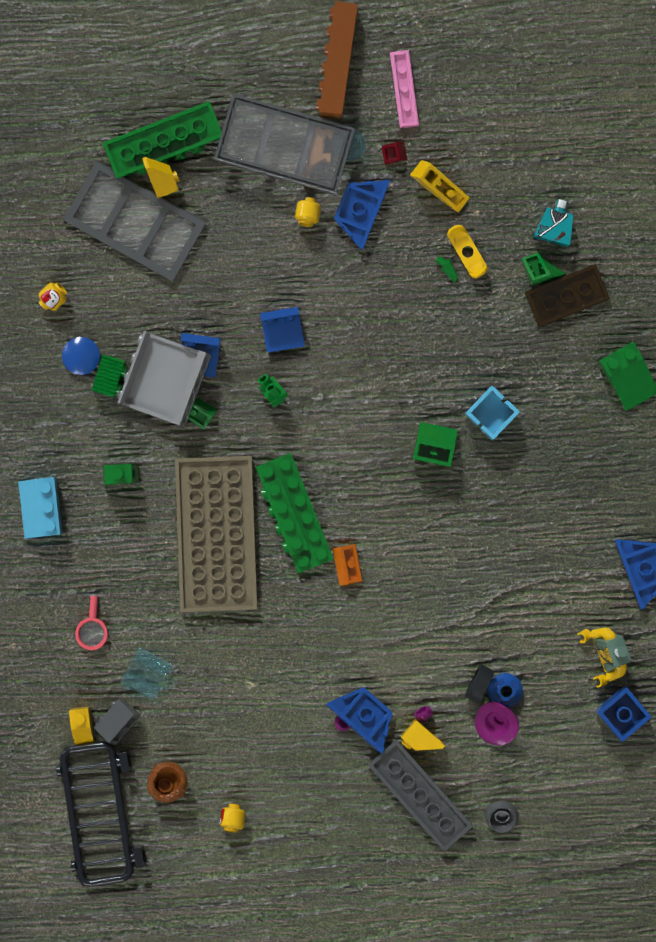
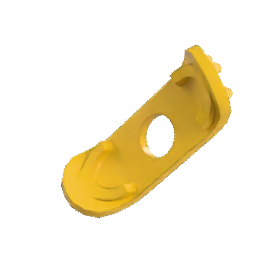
[447,225,488,278]

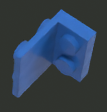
[260,307,305,353]
[181,333,221,378]

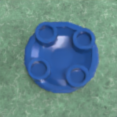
[62,337,100,375]

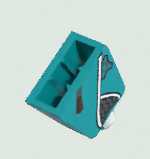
[533,199,573,247]

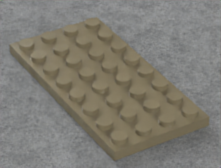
[175,456,257,612]

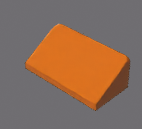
[333,544,363,586]

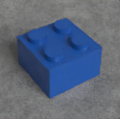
[595,686,652,742]

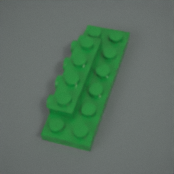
[103,101,222,179]
[256,453,334,574]

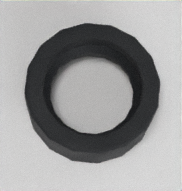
[465,664,494,703]

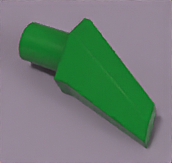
[435,256,458,283]

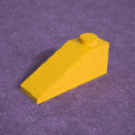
[410,160,470,213]

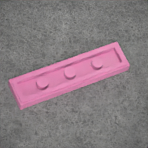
[390,50,419,129]

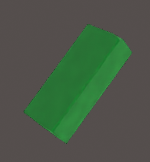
[188,396,217,430]

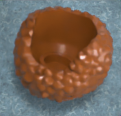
[147,762,188,803]

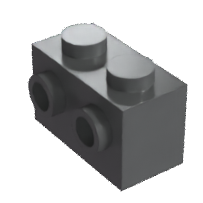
[94,699,141,745]

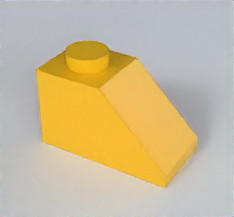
[142,157,180,198]
[69,706,95,745]
[401,719,445,751]

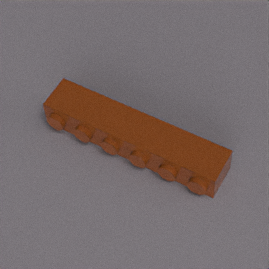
[316,1,358,120]

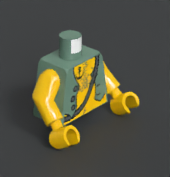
[577,627,631,688]

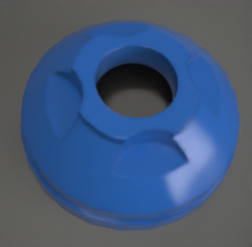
[488,673,523,708]

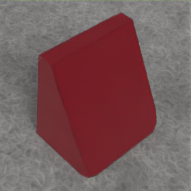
[381,141,407,165]

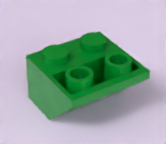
[412,422,457,467]

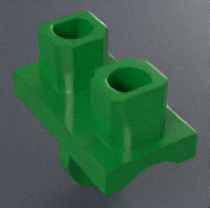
[257,374,289,407]

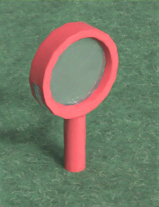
[75,596,108,650]

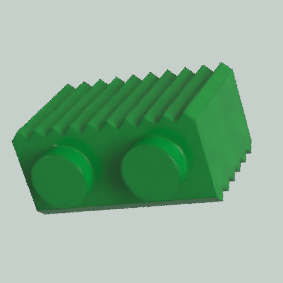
[91,354,128,398]

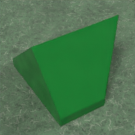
[521,252,566,286]

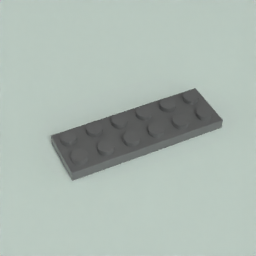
[368,739,473,852]

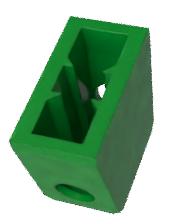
[102,464,140,485]

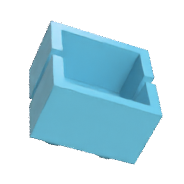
[464,386,520,440]

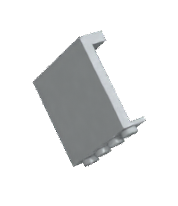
[117,331,211,428]

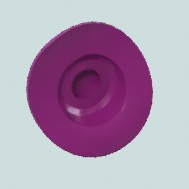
[475,702,520,746]

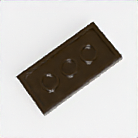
[525,264,610,328]

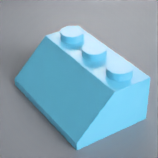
[18,477,63,539]

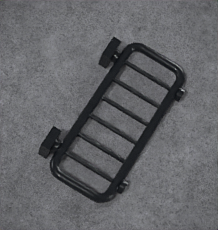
[56,741,146,887]

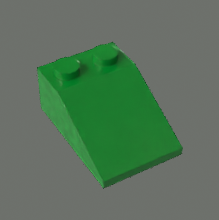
[597,341,656,411]

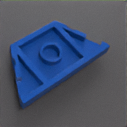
[334,180,390,250]
[614,539,656,609]
[325,687,393,754]

